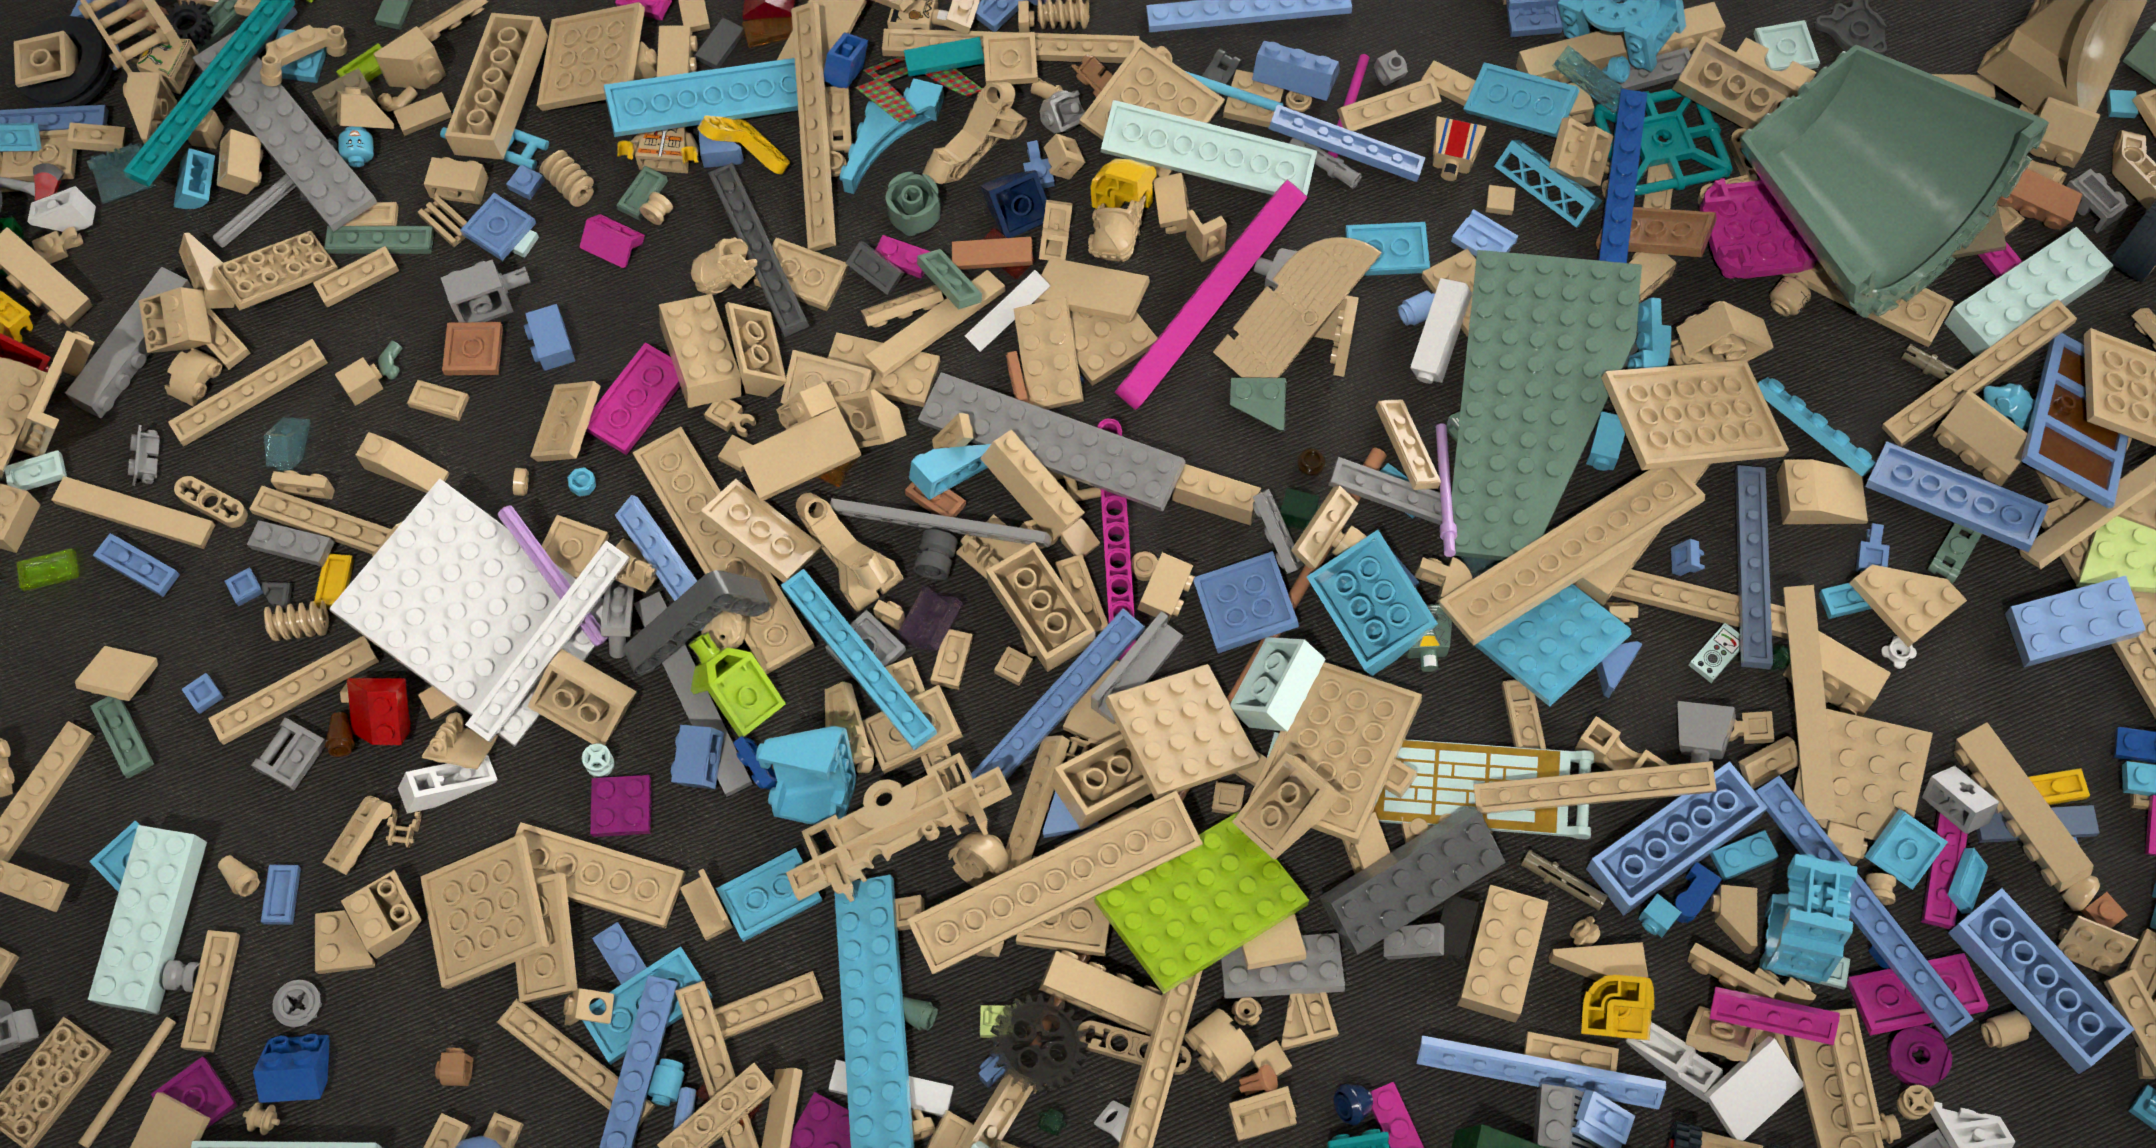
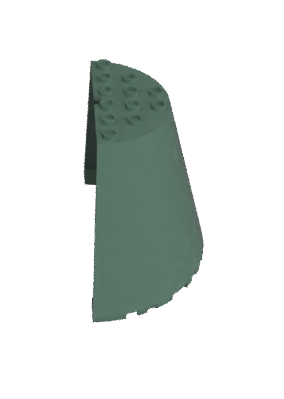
[1740,45,2049,318]

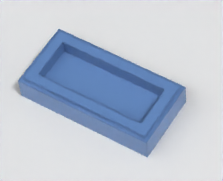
[261,865,301,925]

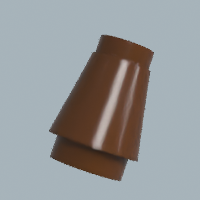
[325,712,355,757]

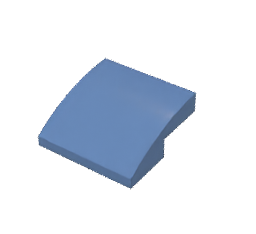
[1506,0,1563,37]

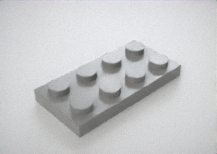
[1221,933,1345,999]

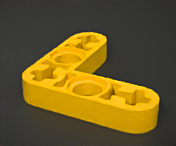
[698,116,790,175]

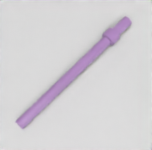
[1436,424,1457,557]

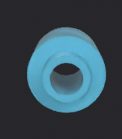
[647,1059,685,1106]

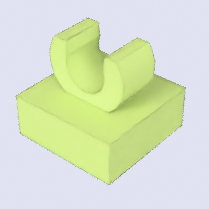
[980,1005,1011,1038]

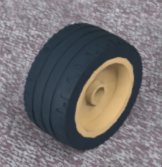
[2110,201,2156,283]

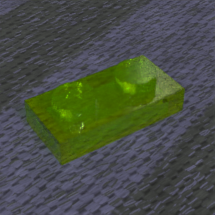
[16,548,79,591]

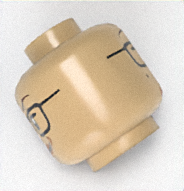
[1770,276,1811,316]

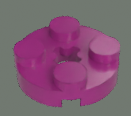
[1887,1025,1952,1088]

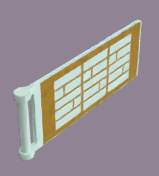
[1372,739,1594,839]

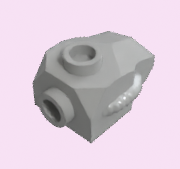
[1039,90,1086,133]

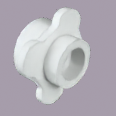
[1881,636,1917,669]

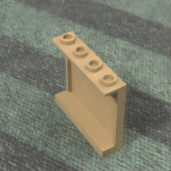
[15,331,94,457]

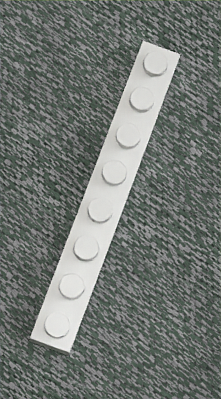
[465,541,630,742]

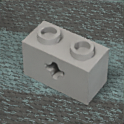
[1922,766,1999,834]

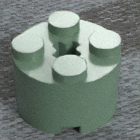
[886,172,941,236]

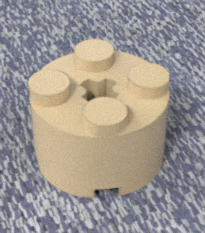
[1184,1009,1255,1083]

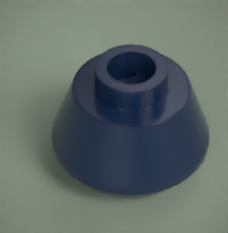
[1334,1084,1373,1126]

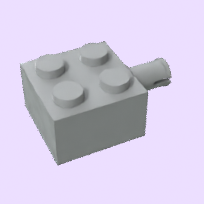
[441,260,531,322]

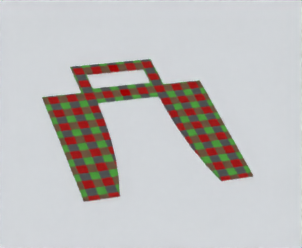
[855,56,982,123]

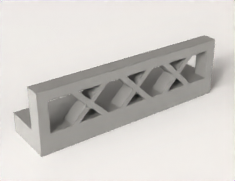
[1091,611,1183,724]

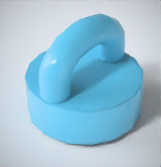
[1601,56,1630,83]

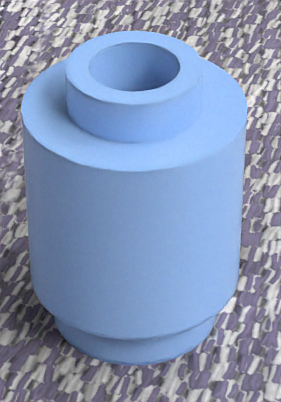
[1398,290,1435,326]

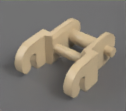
[1065,736,1102,761]
[386,809,421,848]

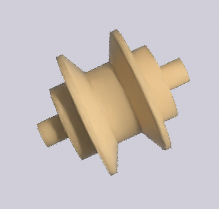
[243,1101,280,1135]

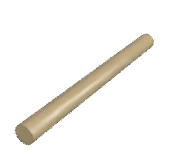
[78,1016,176,1148]

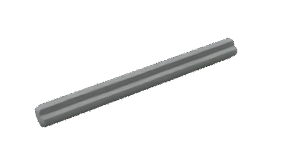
[213,138,338,248]

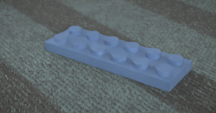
[1865,441,2049,552]

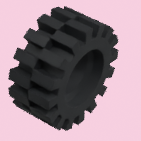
[164,0,214,49]

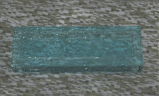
[1552,45,1624,114]

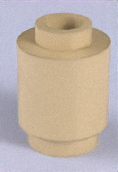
[1981,1010,2031,1048]

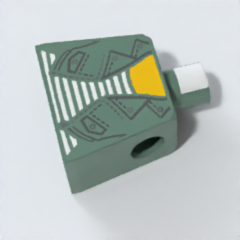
[1405,605,1452,672]

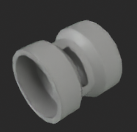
[162,960,200,992]

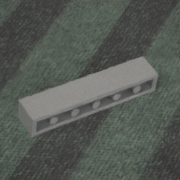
[65,267,193,418]

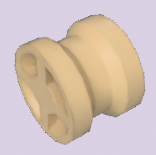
[639,192,673,225]
[1865,873,1897,905]
[1897,1085,1934,1120]

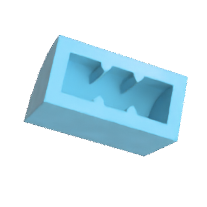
[174,148,215,209]

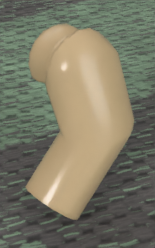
[378,86,418,112]

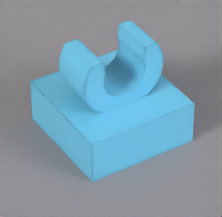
[2128,1085,2156,1130]

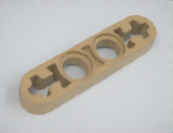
[1077,1021,1191,1075]

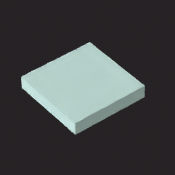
[1753,20,1820,71]

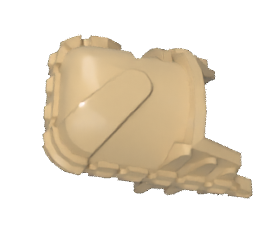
[1088,196,1146,262]
[691,237,757,295]

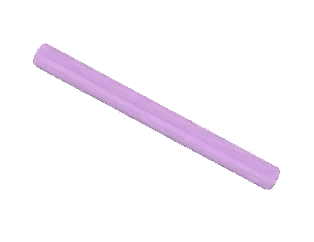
[498,505,608,646]

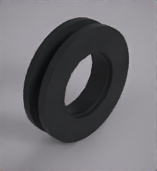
[11,16,114,108]

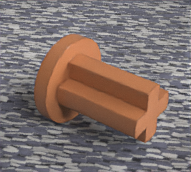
[1239,1065,1278,1096]

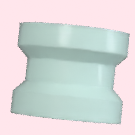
[582,743,615,778]

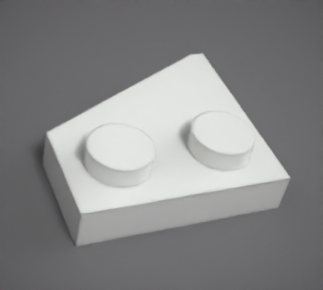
[1930,1102,2015,1148]

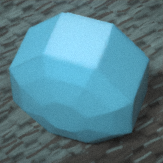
[568,468,596,496]

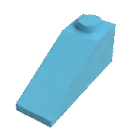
[909,444,991,500]

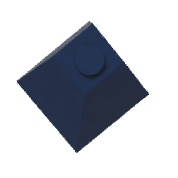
[980,170,1047,238]

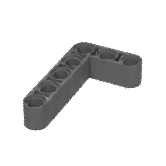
[623,570,771,675]

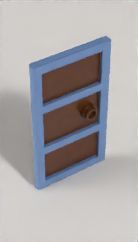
[2021,333,2129,508]

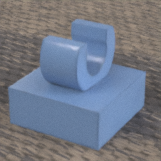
[1671,539,1705,576]

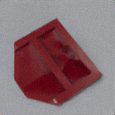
[743,0,796,20]

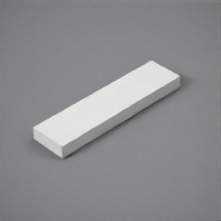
[829,1060,954,1117]

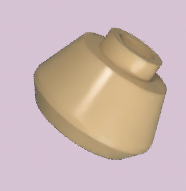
[2061,876,2100,911]

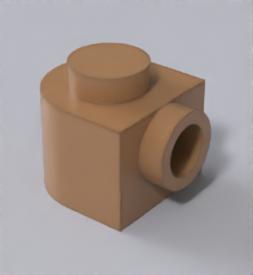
[435,1048,473,1086]

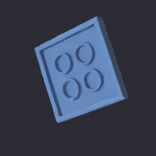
[1193,551,1299,653]

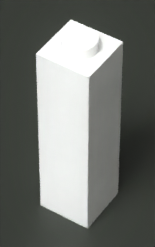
[1410,278,1472,384]

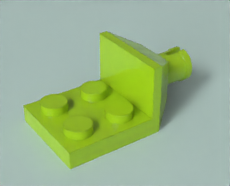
[689,632,786,738]

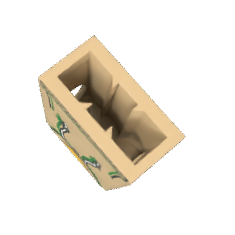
[130,39,199,94]

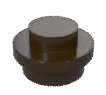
[1298,449,1325,476]

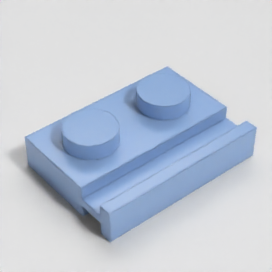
[1451,209,1518,257]
[1571,1090,1635,1148]

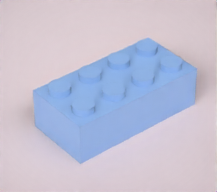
[2005,576,2146,667]

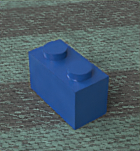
[824,32,868,89]

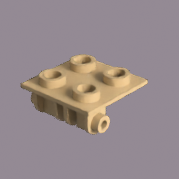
[956,515,1028,579]
[615,538,658,593]
[422,712,498,770]
[2057,916,2138,977]

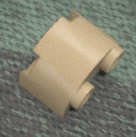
[165,348,224,407]

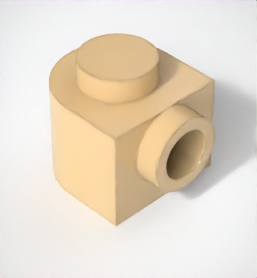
[1331,525,1367,556]

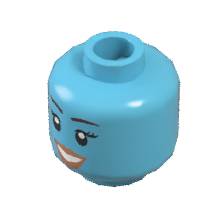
[338,126,374,167]

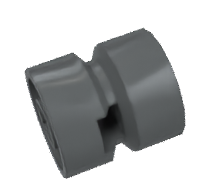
[913,529,958,580]

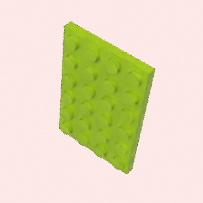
[1094,812,1309,994]

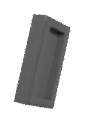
[695,18,745,69]

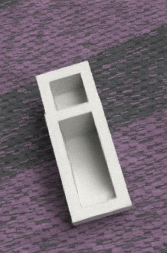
[1626,1022,1724,1102]

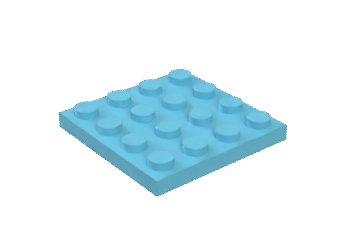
[1468,584,1631,707]

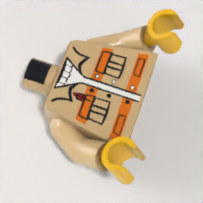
[617,127,700,173]

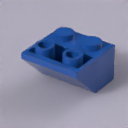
[253,1034,330,1103]

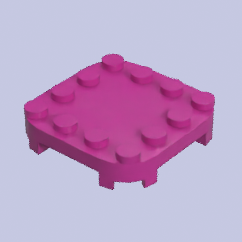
[1700,178,1818,279]

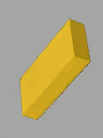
[314,554,355,609]

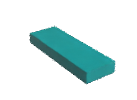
[904,37,985,76]

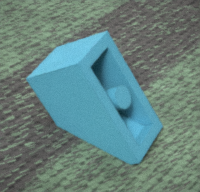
[1586,411,1625,471]

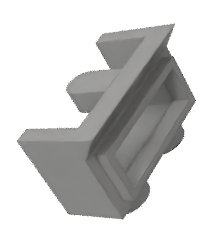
[2066,168,2128,233]

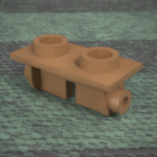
[1071,54,1113,97]

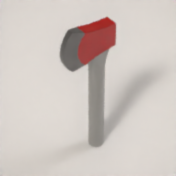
[0,163,64,201]

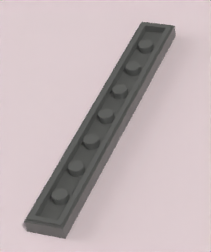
[708,163,809,337]

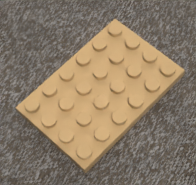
[1601,360,1789,470]
[1248,662,1422,845]

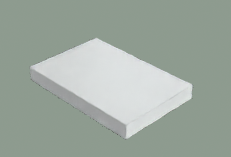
[1703,1036,1803,1141]

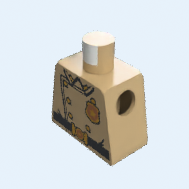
[887,0,948,30]

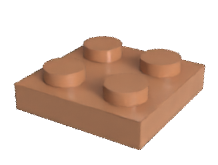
[442,322,503,375]

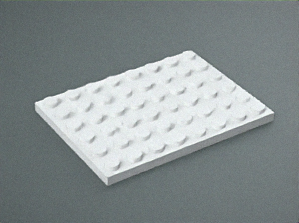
[329,479,604,747]

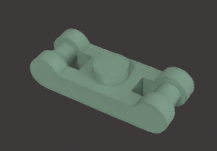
[1927,523,1982,584]

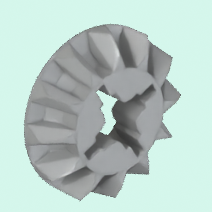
[273,980,322,1028]

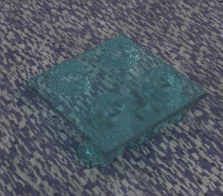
[87,143,154,204]

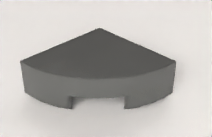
[262,582,293,612]

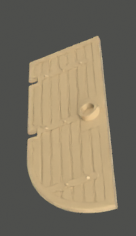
[1213,237,1381,378]

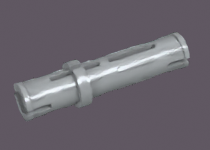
[1289,138,1362,189]

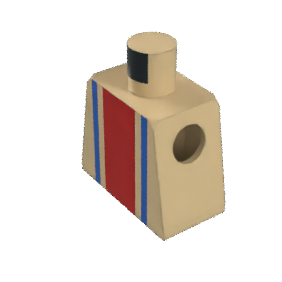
[1433,116,1486,181]

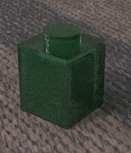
[1280,488,1320,530]

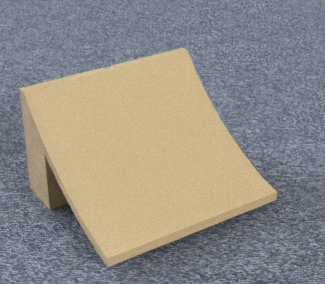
[1977,0,2147,113]

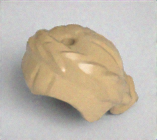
[701,611,746,650]

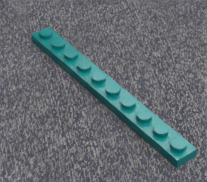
[123,0,295,187]

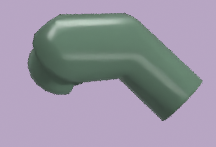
[378,341,403,379]

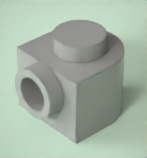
[1374,50,1408,86]

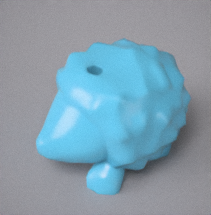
[1984,383,2035,432]

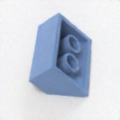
[1252,41,1340,101]

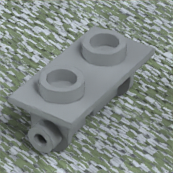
[128,425,160,486]

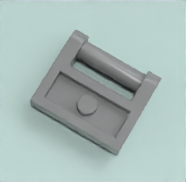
[251,718,326,790]

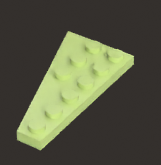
[2076,516,2156,593]

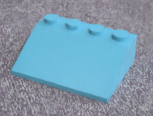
[1307,530,1438,676]

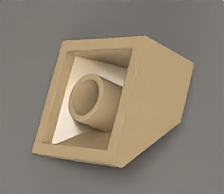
[14,31,79,87]
[834,389,906,448]

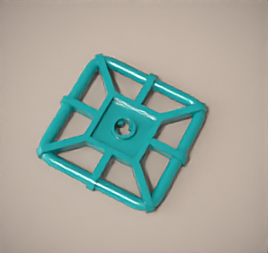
[1593,89,1733,195]

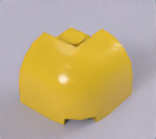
[1091,159,1157,209]
[1581,975,1654,1040]

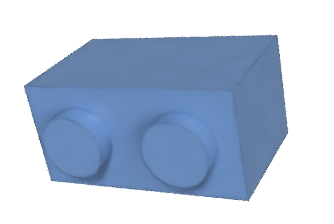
[524,304,575,371]
[671,725,724,789]

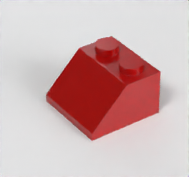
[347,678,410,745]

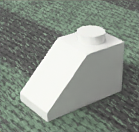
[27,186,96,232]

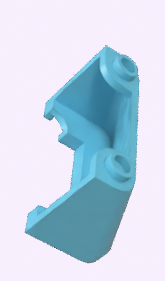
[756,726,856,825]

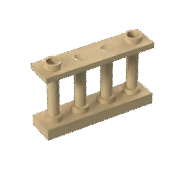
[78,0,184,74]

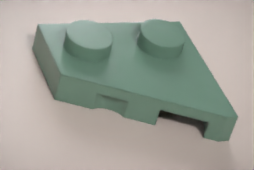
[1230,378,1287,432]

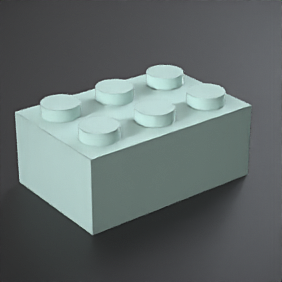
[1230,637,1325,732]

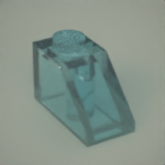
[264,417,310,470]

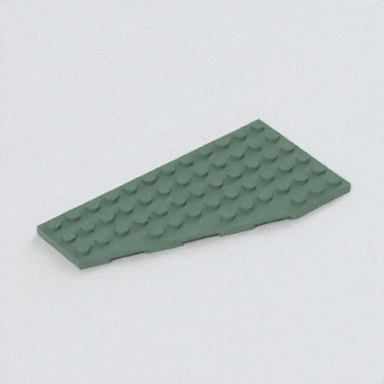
[1452,250,1642,561]

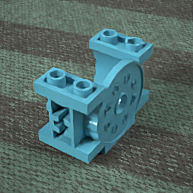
[1558,0,1686,72]
[1759,854,1857,983]

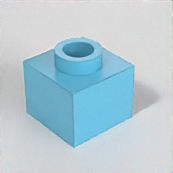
[1638,893,1682,938]

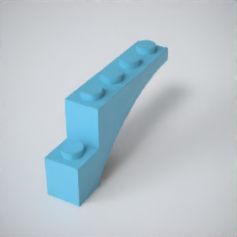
[840,78,945,194]

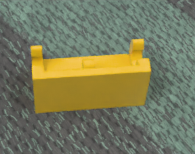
[0,291,33,342]

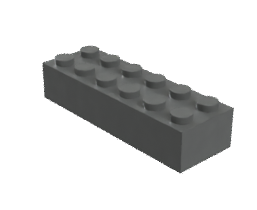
[1319,807,1506,954]

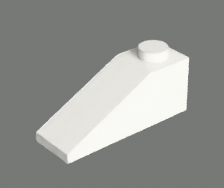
[398,755,497,813]

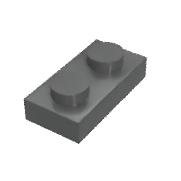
[846,241,905,295]

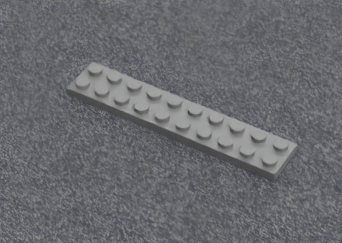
[193,31,377,232]
[918,372,1186,512]

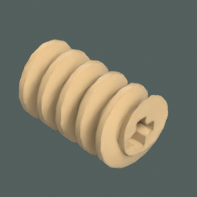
[1038,0,1089,29]
[539,150,594,207]
[264,600,329,642]

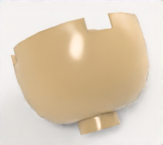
[948,832,1009,887]

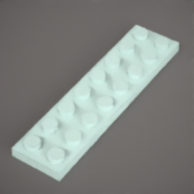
[1100,100,1317,203]

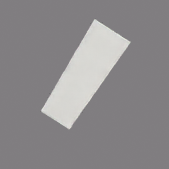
[965,270,1050,352]

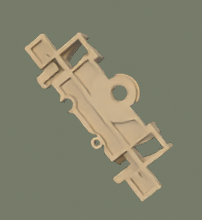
[786,753,1012,902]

